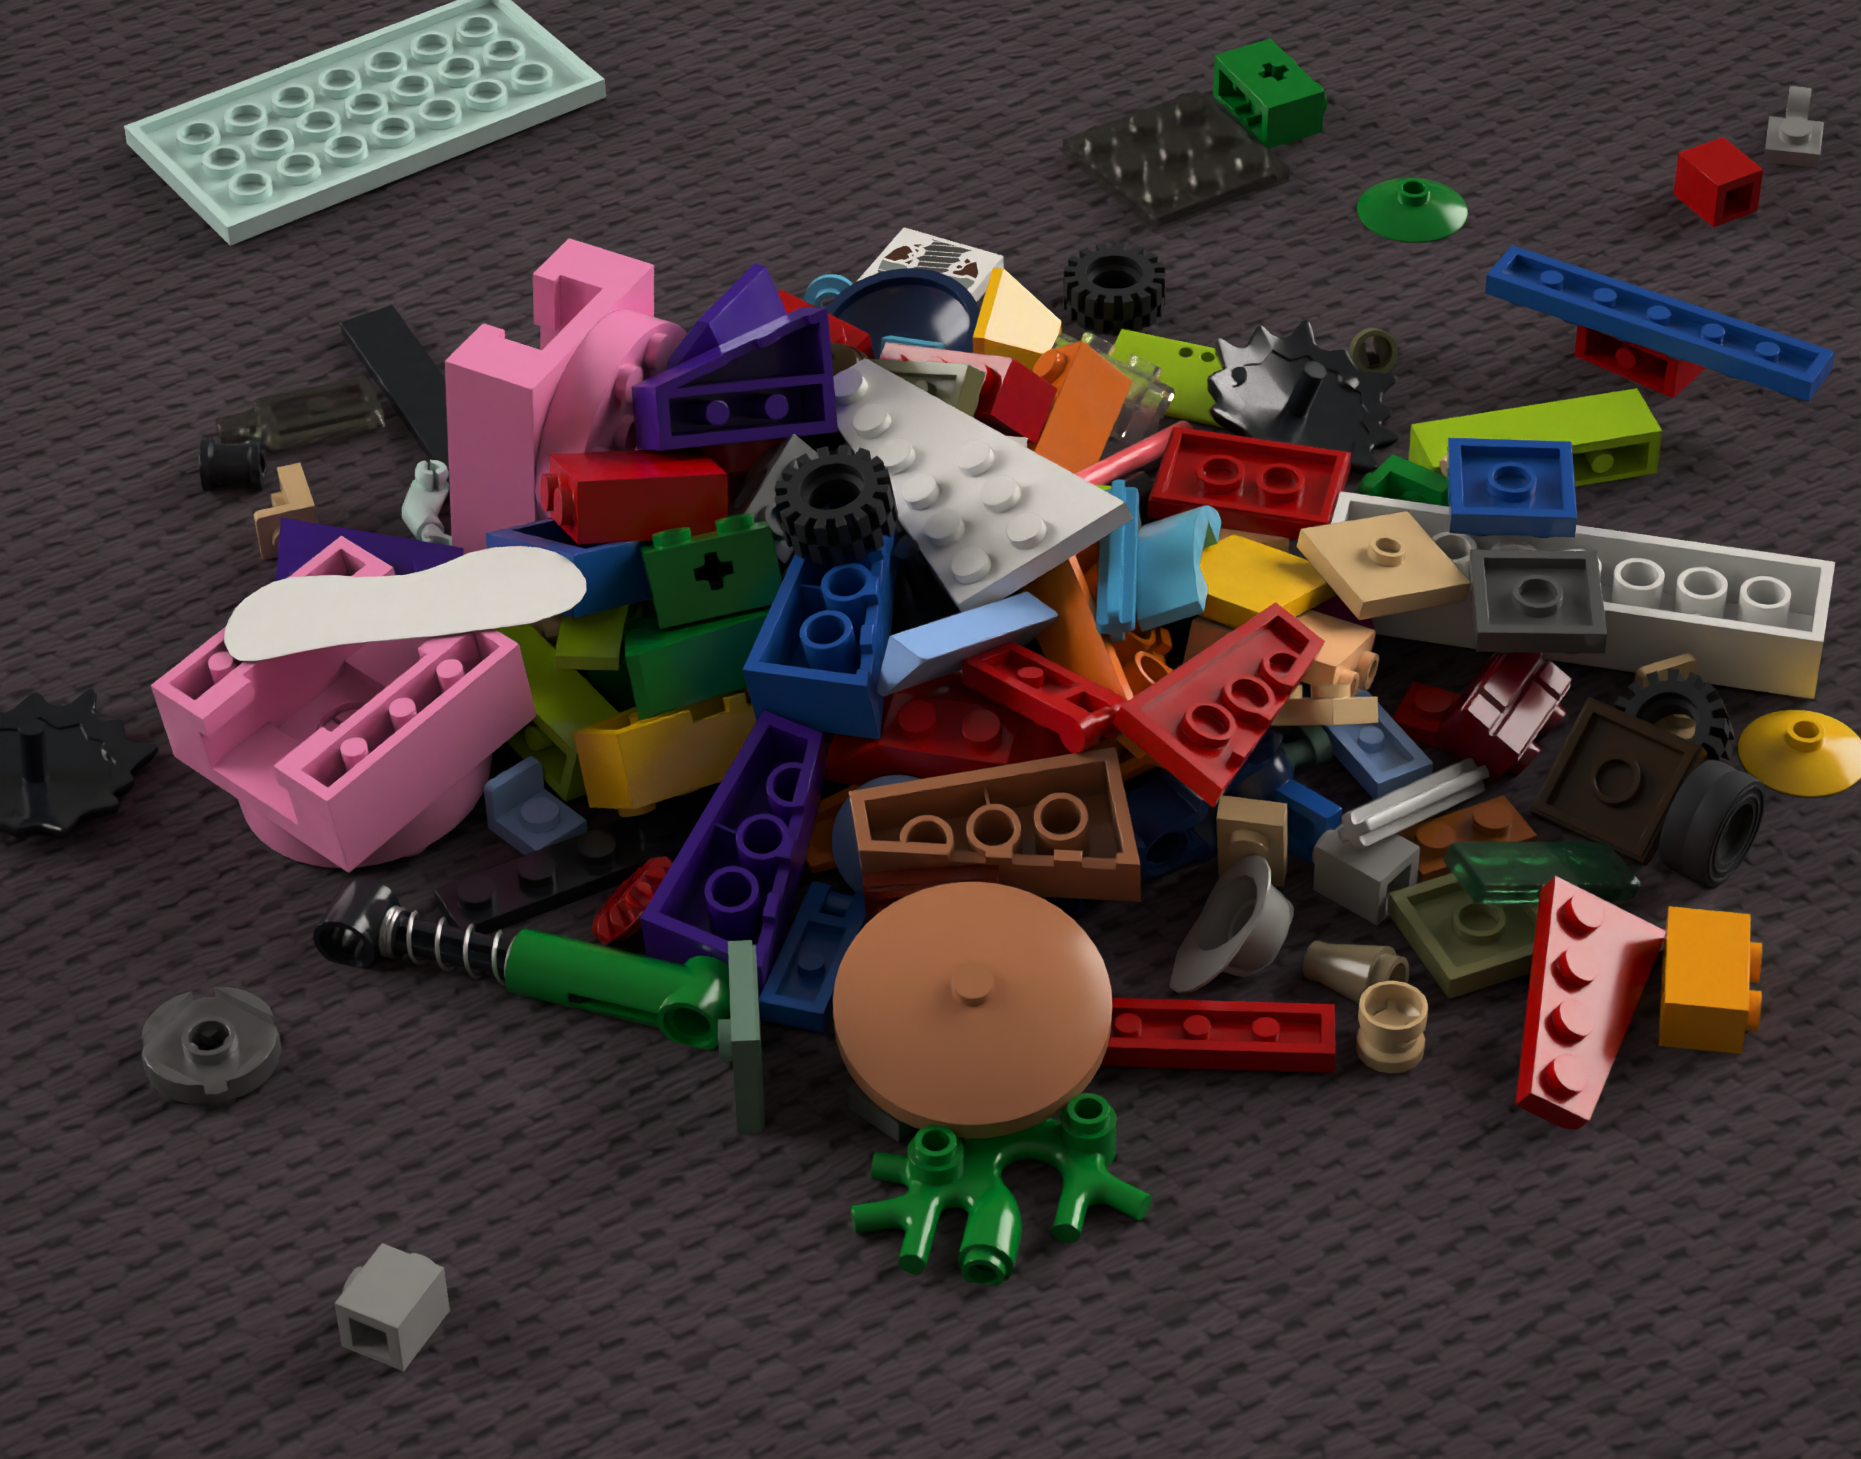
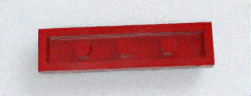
[1100,998,1336,1073]

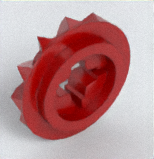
[591,856,673,944]

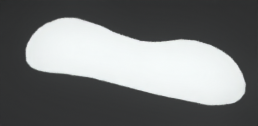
[224,546,587,661]

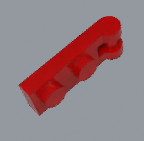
[962,641,1127,754]

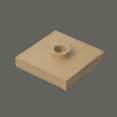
[1297,511,1471,620]

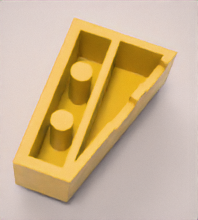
[573,688,757,817]

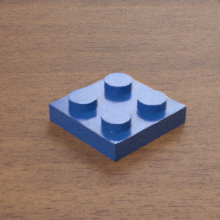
[1447,438,1577,538]

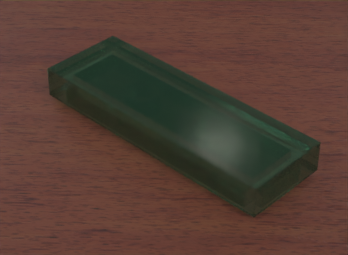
[1443,842,1641,904]

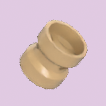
[1356,980,1428,1074]

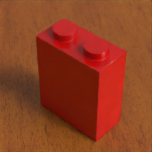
[540,447,728,545]

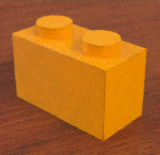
[1659,906,1762,1054]

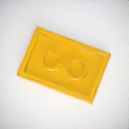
[1197,534,1337,629]

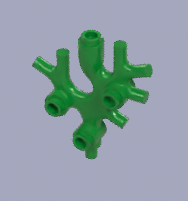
[851,1093,1152,1286]

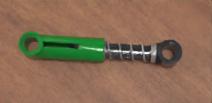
[313,877,731,1050]

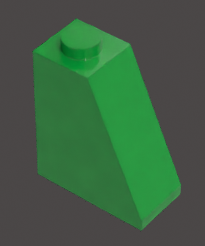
[625,605,772,720]

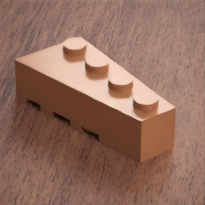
[849,747,1141,902]

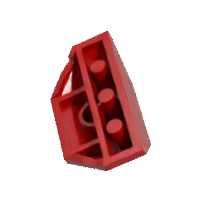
[826,670,1086,786]

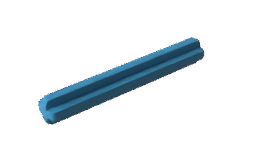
[1096,479,1139,642]

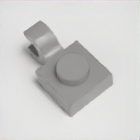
[1763,86,1824,168]

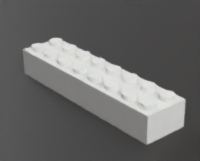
[1331,491,1835,699]

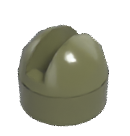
[1349,328,1398,374]

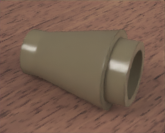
[1303,940,1409,1004]

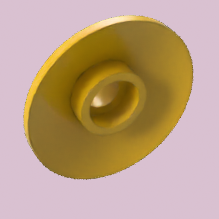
[1738,710,1861,797]

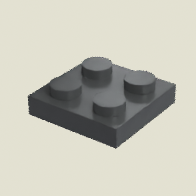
[1469,549,1607,654]

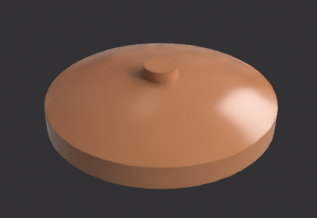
[833,882,1112,1139]

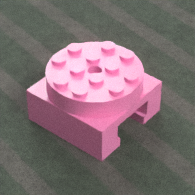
[445,238,687,555]
[151,536,537,873]

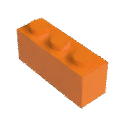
[1027,340,1133,474]

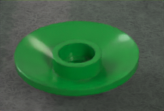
[1357,178,1468,243]

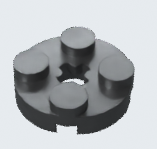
[141,987,281,1109]

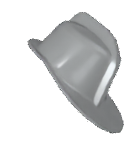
[1169,854,1294,995]

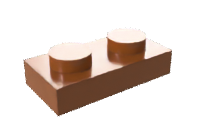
[1396,795,1537,884]

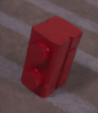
[1434,652,1571,783]

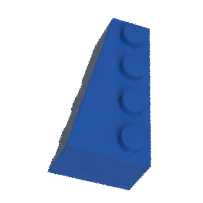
[743,500,900,740]

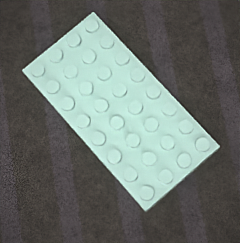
[124,0,606,246]

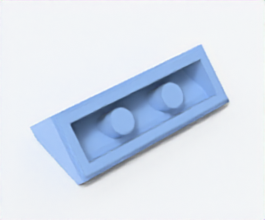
[876,591,1058,696]

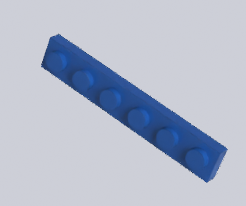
[1485,245,1835,402]

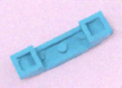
[1136,505,1222,632]

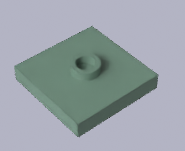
[718,940,765,1134]

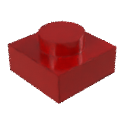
[1393,681,1461,750]

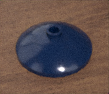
[826,268,980,359]

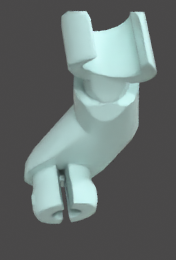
[402,460,452,546]

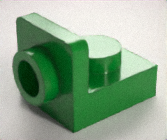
[1356,454,1449,507]

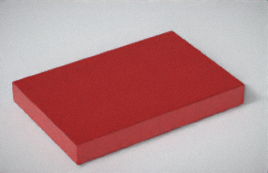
[1148,427,1351,540]

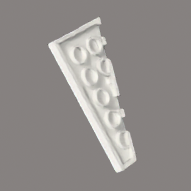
[833,358,1133,613]

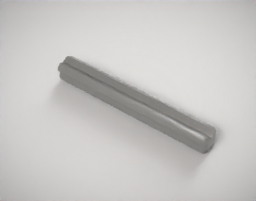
[1337,758,1490,850]

